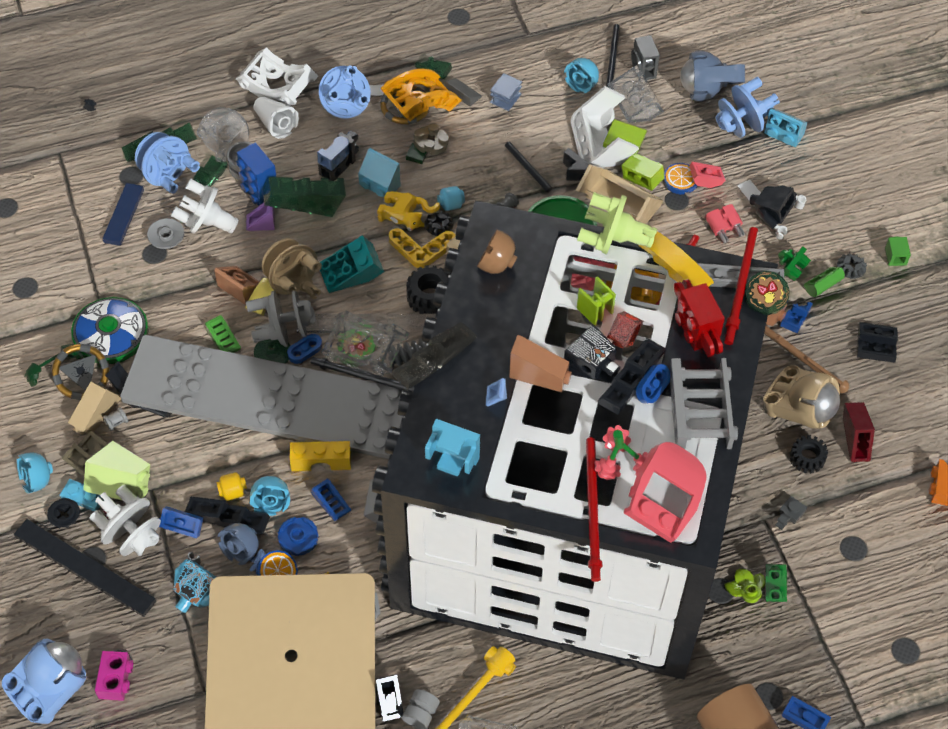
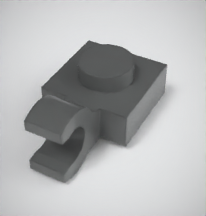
[775,496,808,530]

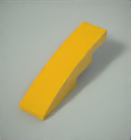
[639,231,714,287]

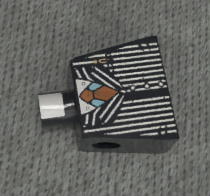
[564,324,621,379]

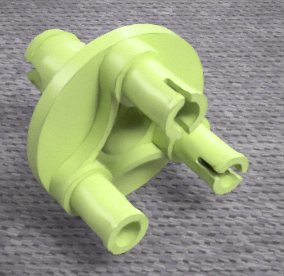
[577,192,657,254]

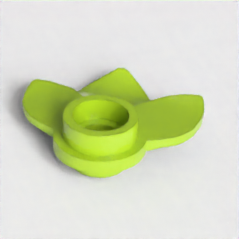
[724,569,766,603]

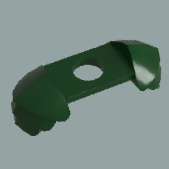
[24,344,84,387]

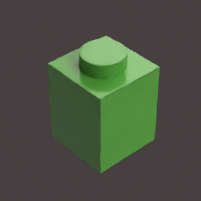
[885,236,911,266]

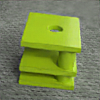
[577,276,616,326]

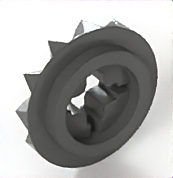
[837,252,867,279]

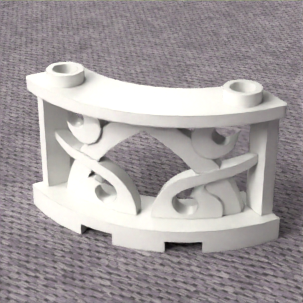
[236,48,318,106]

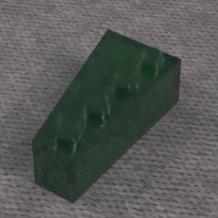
[263,177,346,217]

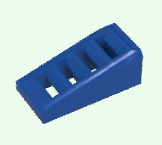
[310,478,351,522]

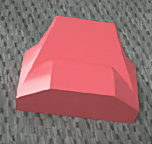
[689,162,726,188]

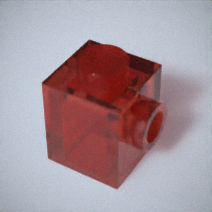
[607,311,644,348]

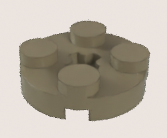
[414,124,449,155]

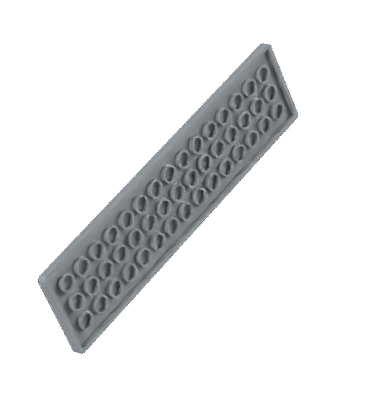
[120,335,403,459]

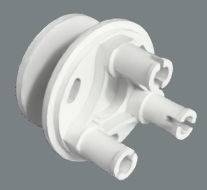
[89,484,161,556]

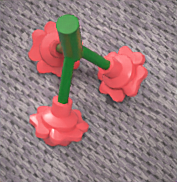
[595,425,648,480]

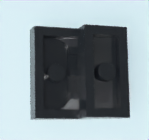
[857,322,898,363]

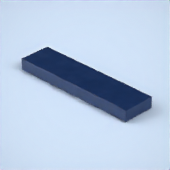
[102,183,144,246]

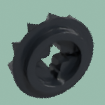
[425,210,454,236]
[47,498,80,529]

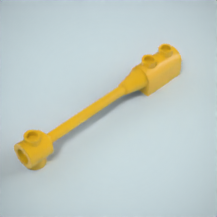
[435,646,516,729]

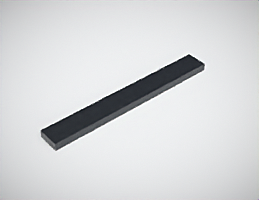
[14,519,157,617]

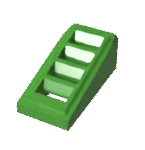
[205,315,241,353]

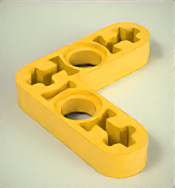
[388,228,456,268]

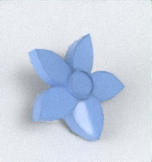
[249,549,265,572]

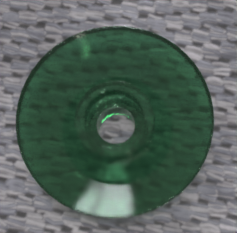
[254,339,291,364]

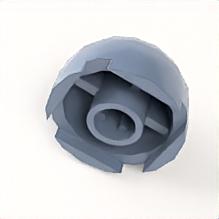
[218,523,259,565]

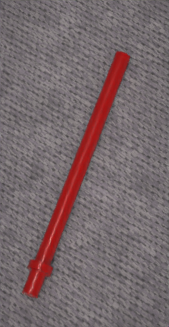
[586,437,603,582]

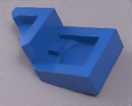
[780,302,813,334]

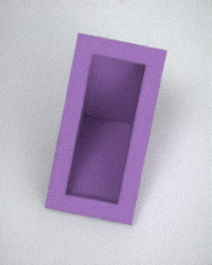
[246,199,275,231]

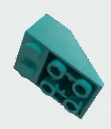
[320,235,385,293]

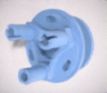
[319,66,371,119]
[715,76,780,138]
[135,132,200,194]

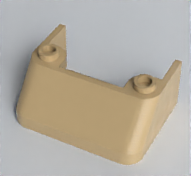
[576,164,663,224]

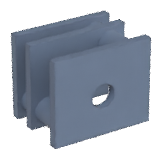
[490,73,522,111]

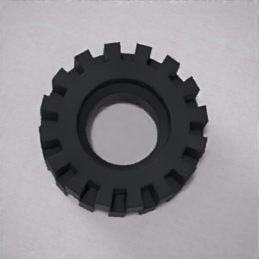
[790,435,828,474]

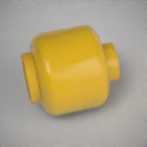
[216,472,247,501]

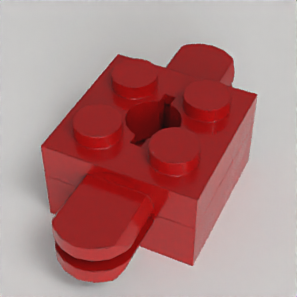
[674,279,725,357]

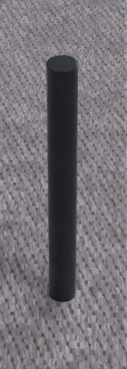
[505,141,552,192]

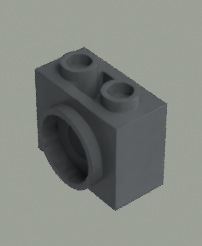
[631,35,660,82]

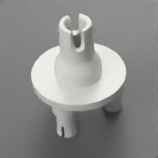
[171,178,239,234]

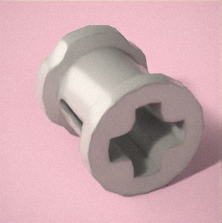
[103,407,129,431]

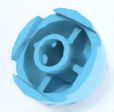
[564,58,599,93]
[17,452,53,494]
[250,476,290,516]

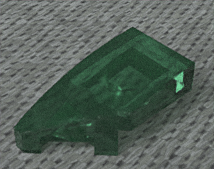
[415,56,452,80]

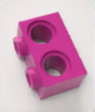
[95,651,133,701]

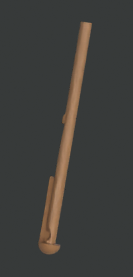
[764,326,849,394]

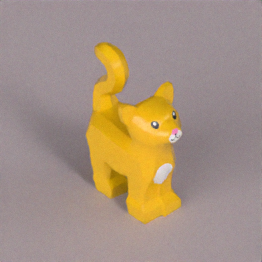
[377,191,440,231]

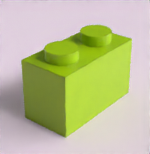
[622,153,664,191]

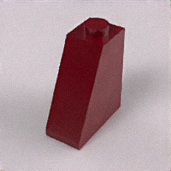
[843,402,875,462]

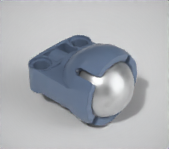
[680,50,745,101]

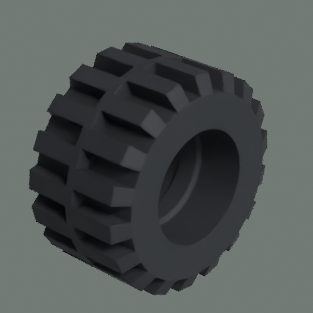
[406,265,449,316]

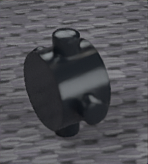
[83,99,97,111]

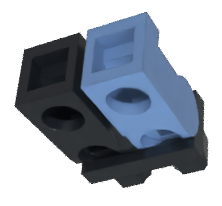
[317,130,359,183]

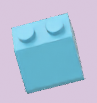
[358,148,401,197]

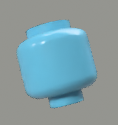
[437,186,465,211]

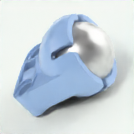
[2,639,87,724]

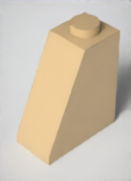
[68,382,121,435]

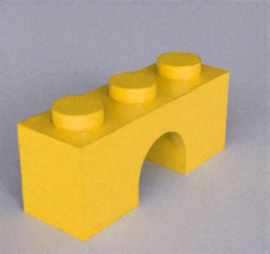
[290,441,351,471]

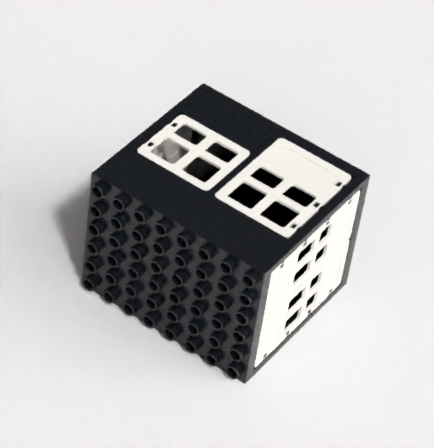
[372,200,778,680]

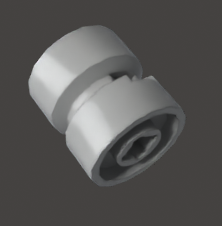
[402,689,440,729]

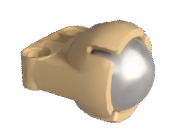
[763,365,840,429]

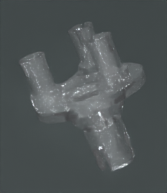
[197,107,249,163]

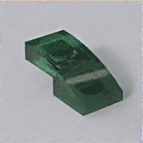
[193,155,228,187]

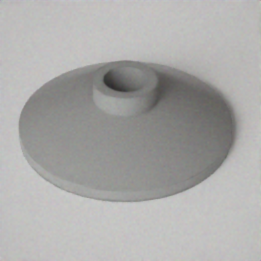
[147,218,184,249]

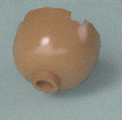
[477,229,517,274]

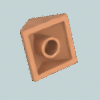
[215,266,259,305]

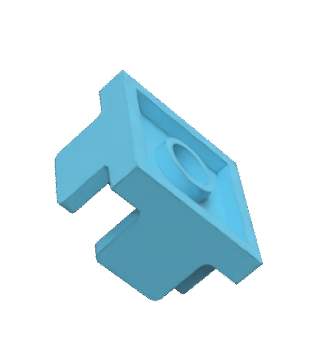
[425,419,480,476]

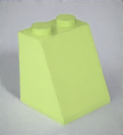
[83,441,150,500]

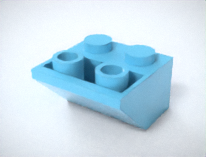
[764,108,808,148]

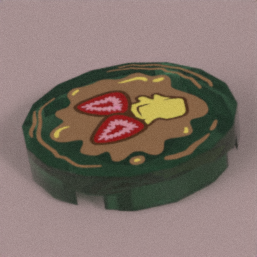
[744,271,790,315]

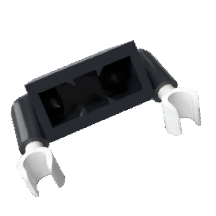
[749,185,806,240]

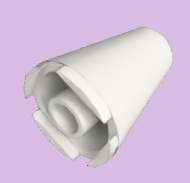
[253,97,299,139]

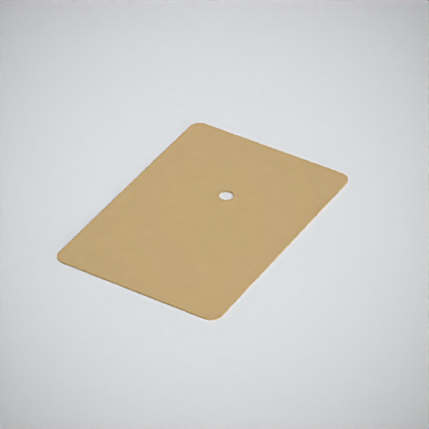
[205,573,375,729]

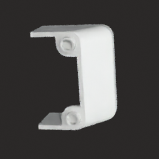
[571,86,639,168]

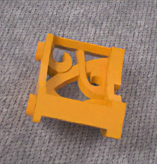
[381,68,462,122]

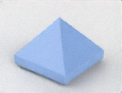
[486,378,507,406]

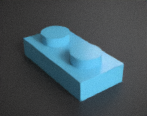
[60,479,104,512]

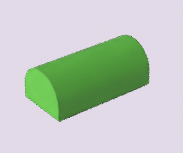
[804,267,845,297]

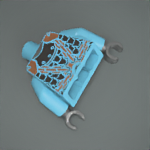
[173,552,216,613]

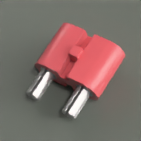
[705,204,745,243]

